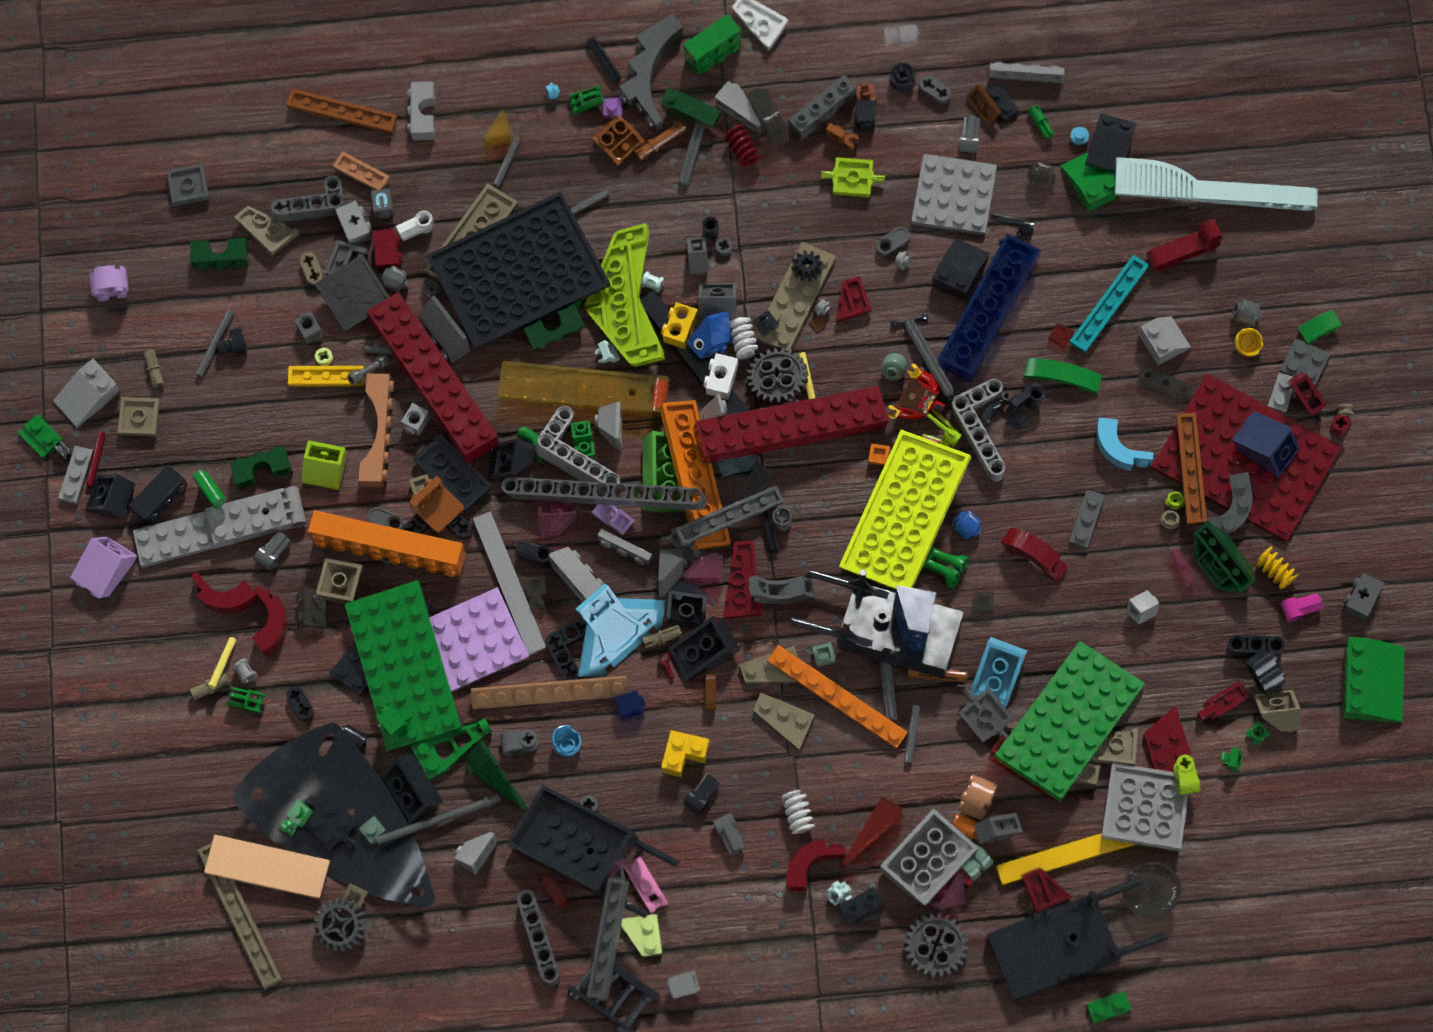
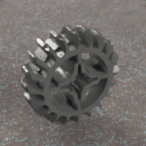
[314,898,367,951]

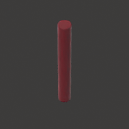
[86,431,106,487]

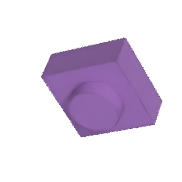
[603,98,622,118]

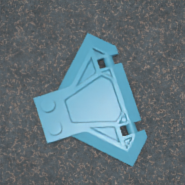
[576,584,666,677]

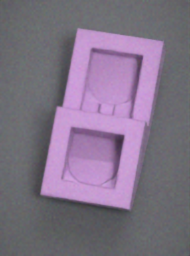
[591,504,635,535]

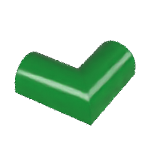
[192,470,227,510]

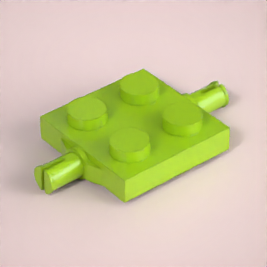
[821,158,885,197]

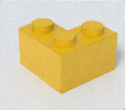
[661,730,710,777]

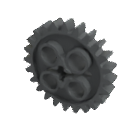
[747,348,809,406]
[904,913,969,978]

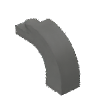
[748,576,814,604]

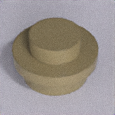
[1160,510,1180,529]

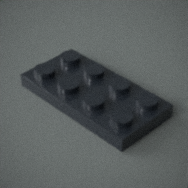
[413,434,493,513]

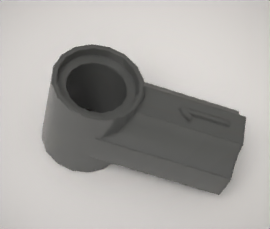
[959,115,980,154]
[254,531,291,571]
[713,813,745,855]

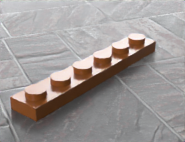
[286,89,397,134]
[1176,413,1207,525]

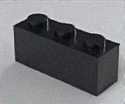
[128,464,187,525]

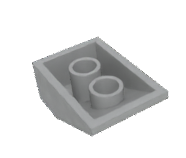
[53,359,121,428]

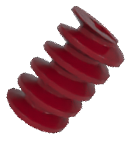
[725,125,761,166]

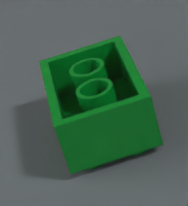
[683,14,742,76]

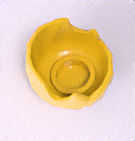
[1234,328,1263,357]

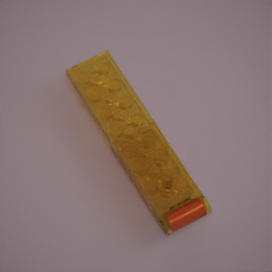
[498,361,670,416]

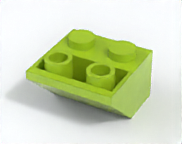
[301,440,348,490]

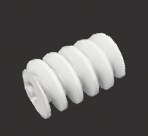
[729,317,758,359]
[781,790,815,834]

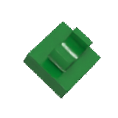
[1220,747,1244,773]

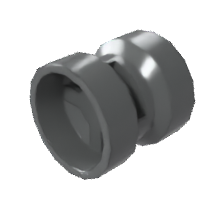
[772,507,792,531]

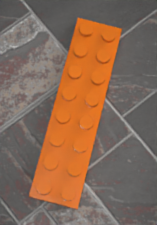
[659,400,731,550]

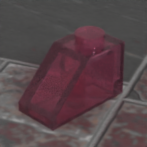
[684,553,723,583]

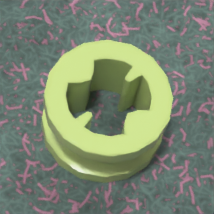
[315,348,333,366]

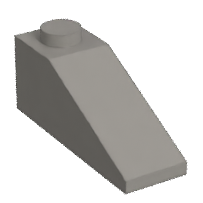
[715,81,761,135]

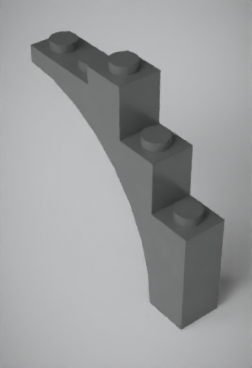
[619,13,683,132]

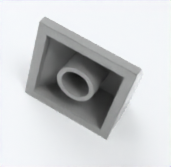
[595,402,622,451]
[454,832,498,875]

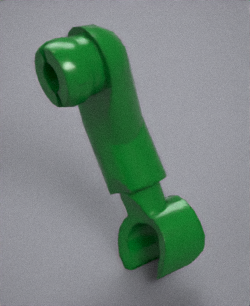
[517,427,546,464]

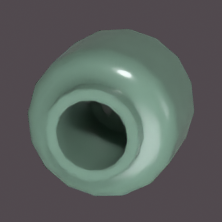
[881,353,907,381]

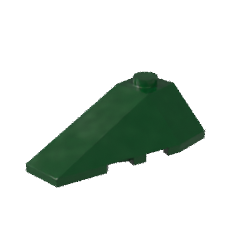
[465,740,528,813]

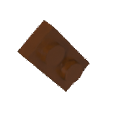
[966,85,1002,125]

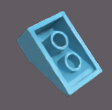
[971,637,1027,708]

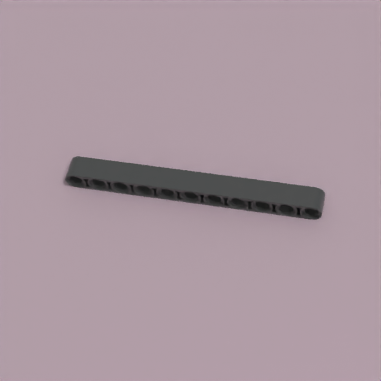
[502,477,707,510]

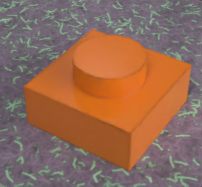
[868,444,890,466]

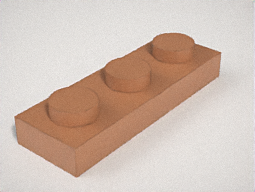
[333,151,390,190]

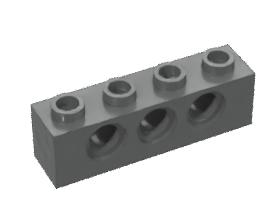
[788,75,856,141]

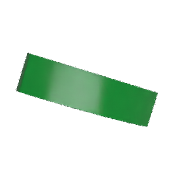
[1024,358,1102,394]

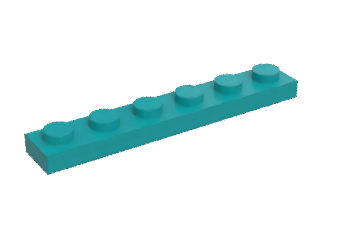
[1069,255,1149,353]

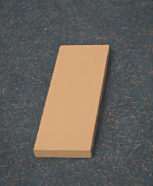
[204,835,330,899]

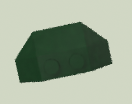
[1193,521,1256,593]

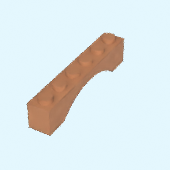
[359,373,394,488]

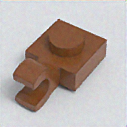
[826,123,859,150]

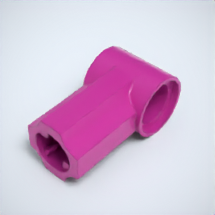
[1281,593,1323,622]

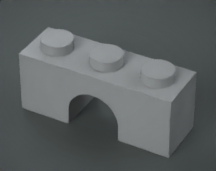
[408,82,435,141]

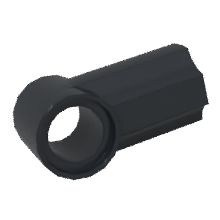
[514,540,552,567]
[683,773,720,815]

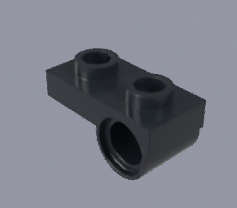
[1006,381,1045,416]

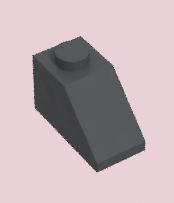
[687,237,709,275]

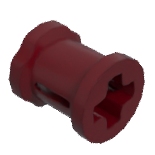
[1330,415,1350,437]

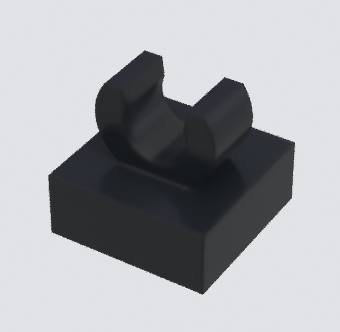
[753,310,779,337]

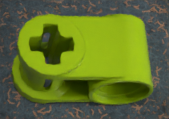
[1174,755,1200,795]

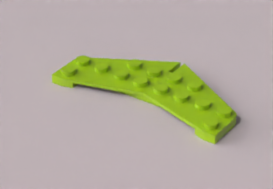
[585,223,665,367]

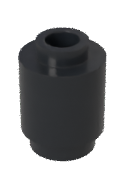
[341,724,368,750]

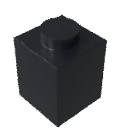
[856,100,875,130]

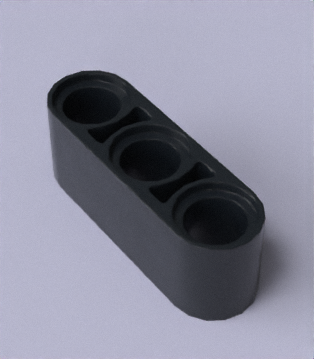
[1226,635,1285,658]

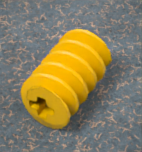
[1256,546,1299,590]

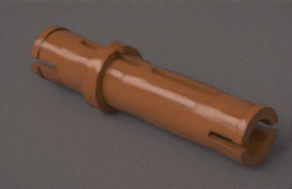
[634,121,686,161]
[908,669,968,683]

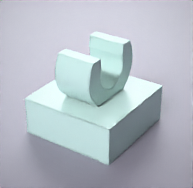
[595,340,620,364]

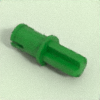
[1028,104,1054,140]

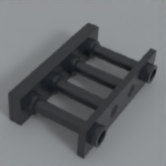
[567,949,661,1032]

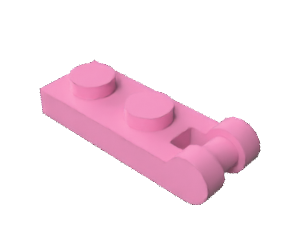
[623,856,668,913]

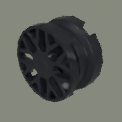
[890,63,916,92]

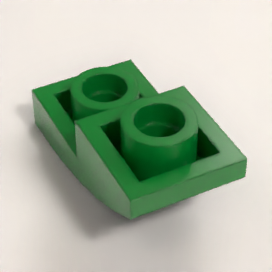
[1298,309,1343,344]
[571,420,596,460]

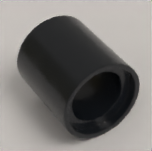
[702,216,719,239]

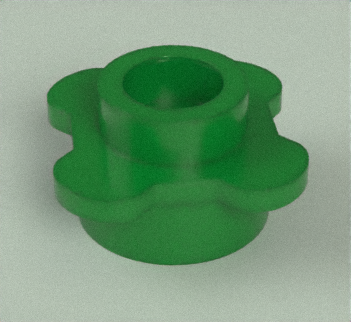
[1246,722,1270,745]

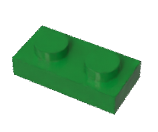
[1086,991,1132,1024]

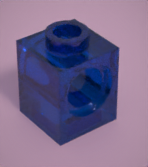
[615,690,646,720]

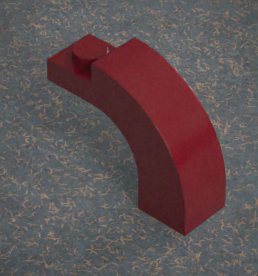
[1000,528,1068,582]
[191,572,259,613]
[251,585,288,657]
[787,839,846,891]

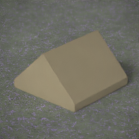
[316,558,363,605]

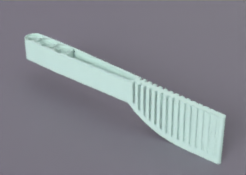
[1115,158,1318,211]

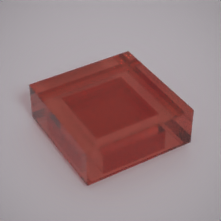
[1048,322,1074,349]

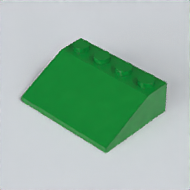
[1343,637,1404,723]

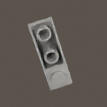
[699,394,727,420]

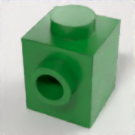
[376,705,410,737]

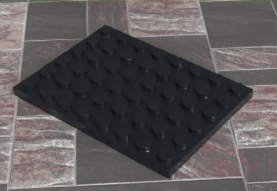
[427,191,611,351]

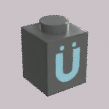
[371,188,394,219]

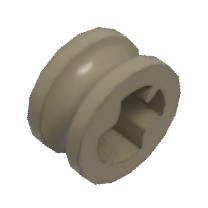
[1336,404,1354,418]

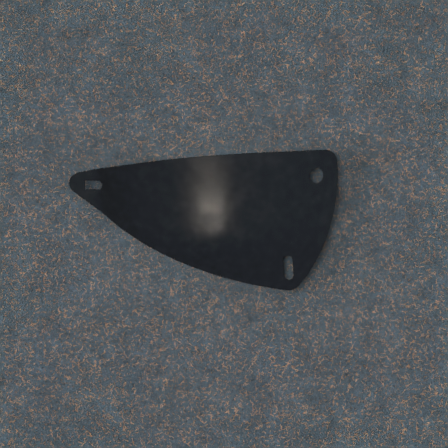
[234,723,435,907]

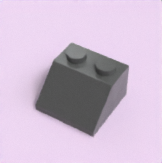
[698,283,737,320]

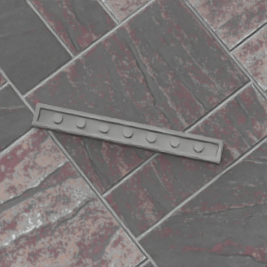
[473,511,546,656]

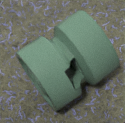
[961,844,993,881]

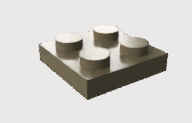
[118,397,160,436]

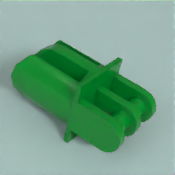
[568,85,605,114]
[226,687,266,714]

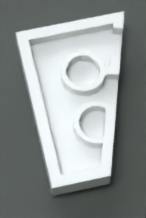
[732,0,788,50]

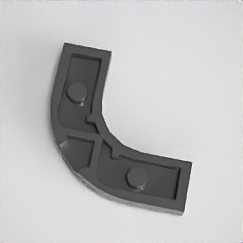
[1199,472,1252,535]

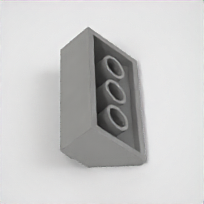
[549,547,604,603]

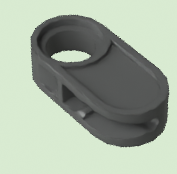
[877,227,910,257]
[368,507,404,529]

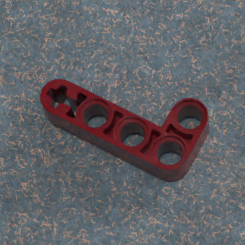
[1146,219,1223,272]

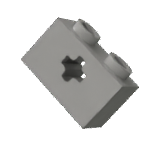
[335,201,373,245]

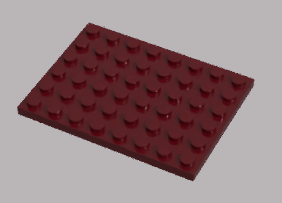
[1151,373,1342,542]

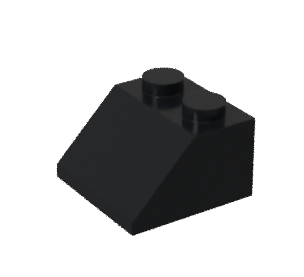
[85,474,136,519]

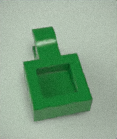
[279,799,314,835]

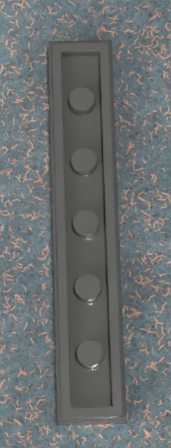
[674,485,784,547]
[587,877,629,1000]

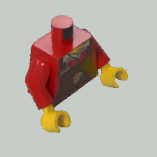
[887,364,945,419]

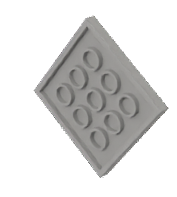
[911,154,997,236]
[1101,762,1188,851]

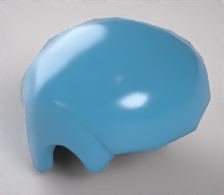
[552,725,582,757]

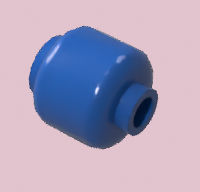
[953,511,982,539]

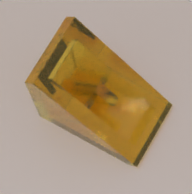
[483,110,513,148]

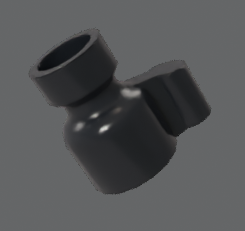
[217,327,247,356]

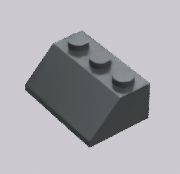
[418,296,470,363]

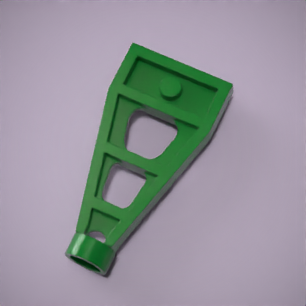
[411,718,492,780]

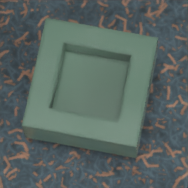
[812,642,836,667]
[359,816,387,845]

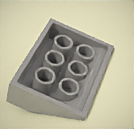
[880,808,978,906]

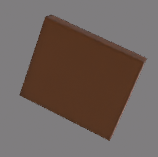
[809,316,826,332]

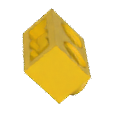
[661,302,698,349]

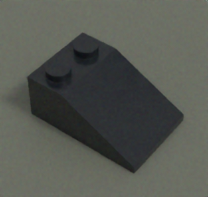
[1085,113,1136,173]
[932,238,990,301]
[668,616,740,681]

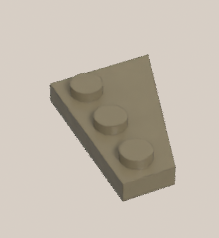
[234,206,300,256]
[739,646,799,684]
[753,693,815,751]
[1089,728,1138,766]

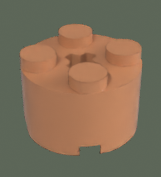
[958,775,998,821]

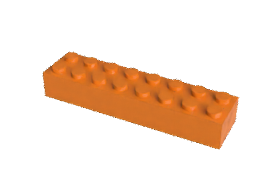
[308,510,466,577]

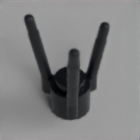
[991,213,1034,243]

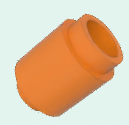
[952,814,979,841]

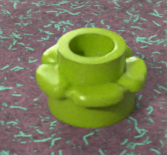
[1166,492,1185,510]

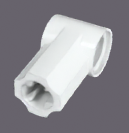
[396,211,434,241]

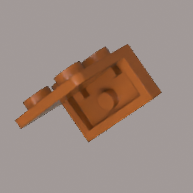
[409,476,464,533]

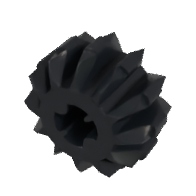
[791,250,823,283]

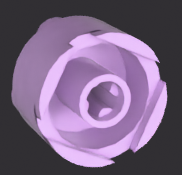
[89,265,129,301]

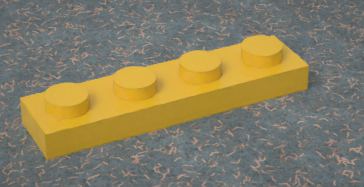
[288,366,364,386]

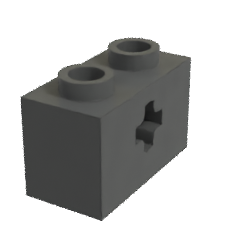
[1343,573,1384,622]

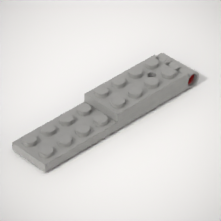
[133,486,306,568]

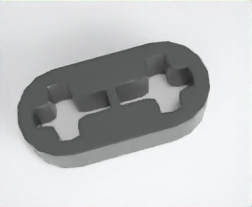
[919,76,951,105]

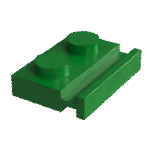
[17,414,63,459]

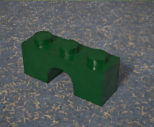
[190,238,249,271]
[522,303,584,350]
[230,446,293,490]

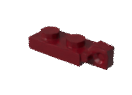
[1196,681,1250,722]

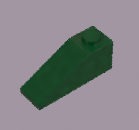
[660,88,721,128]

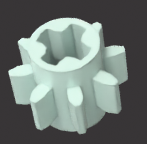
[827,881,852,906]

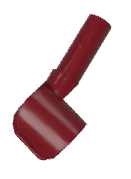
[658,652,674,680]

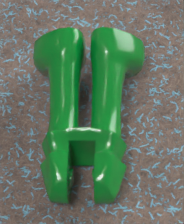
[922,546,969,589]

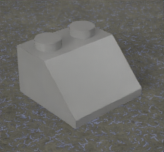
[1139,316,1191,365]

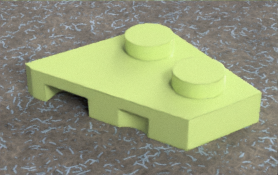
[621,914,662,957]

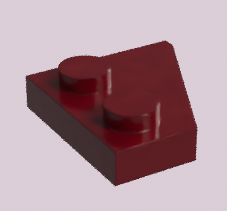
[1021,867,1072,912]

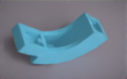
[1097,418,1153,471]

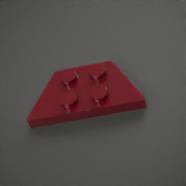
[1143,707,1198,776]

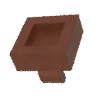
[856,83,877,103]

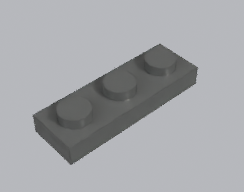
[1069,490,1105,549]

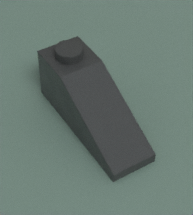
[658,549,687,597]

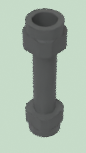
[347,355,390,385]

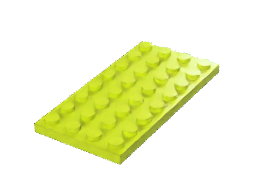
[839,430,971,590]

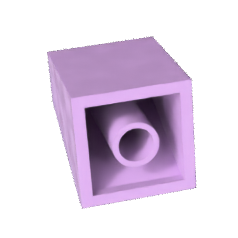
[70,536,138,598]

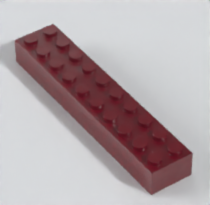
[366,292,499,464]
[693,386,889,465]

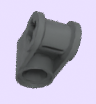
[500,730,539,756]

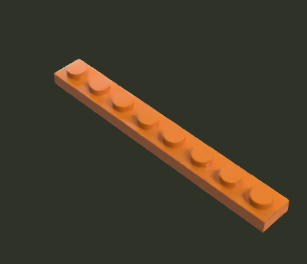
[767,645,908,749]

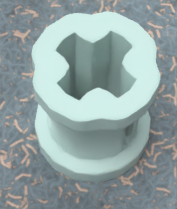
[641,271,665,294]

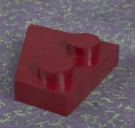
[836,276,872,322]

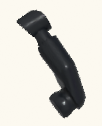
[979,392,1009,428]

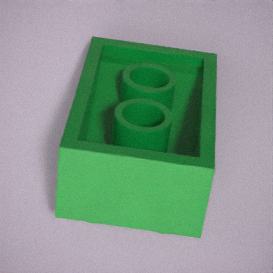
[1061,153,1121,212]

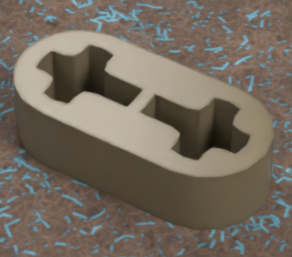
[300,252,324,287]

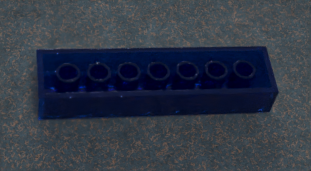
[938,234,1041,382]

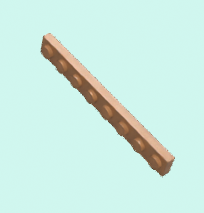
[471,676,628,709]

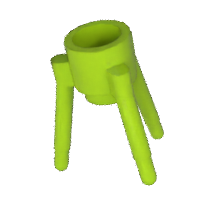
[922,410,962,447]

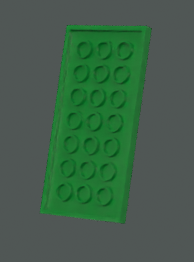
[345,580,462,752]
[994,641,1145,801]

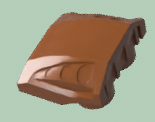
[591,114,645,166]

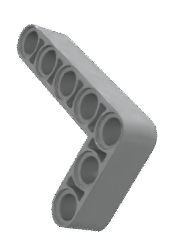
[952,379,1005,482]
[535,406,620,495]

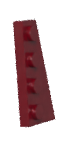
[723,540,761,619]

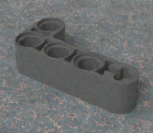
[271,176,343,222]

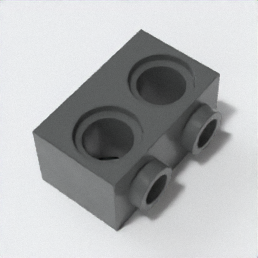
[974,813,1023,844]

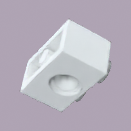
[703,353,738,400]

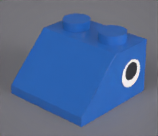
[687,312,731,359]

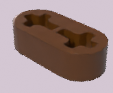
[706,674,716,710]

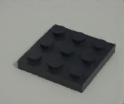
[315,254,389,332]

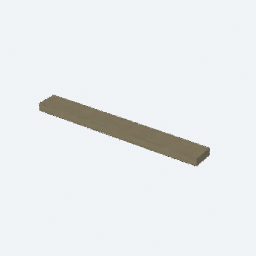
[197,843,283,989]

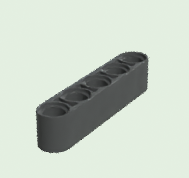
[517,890,560,986]

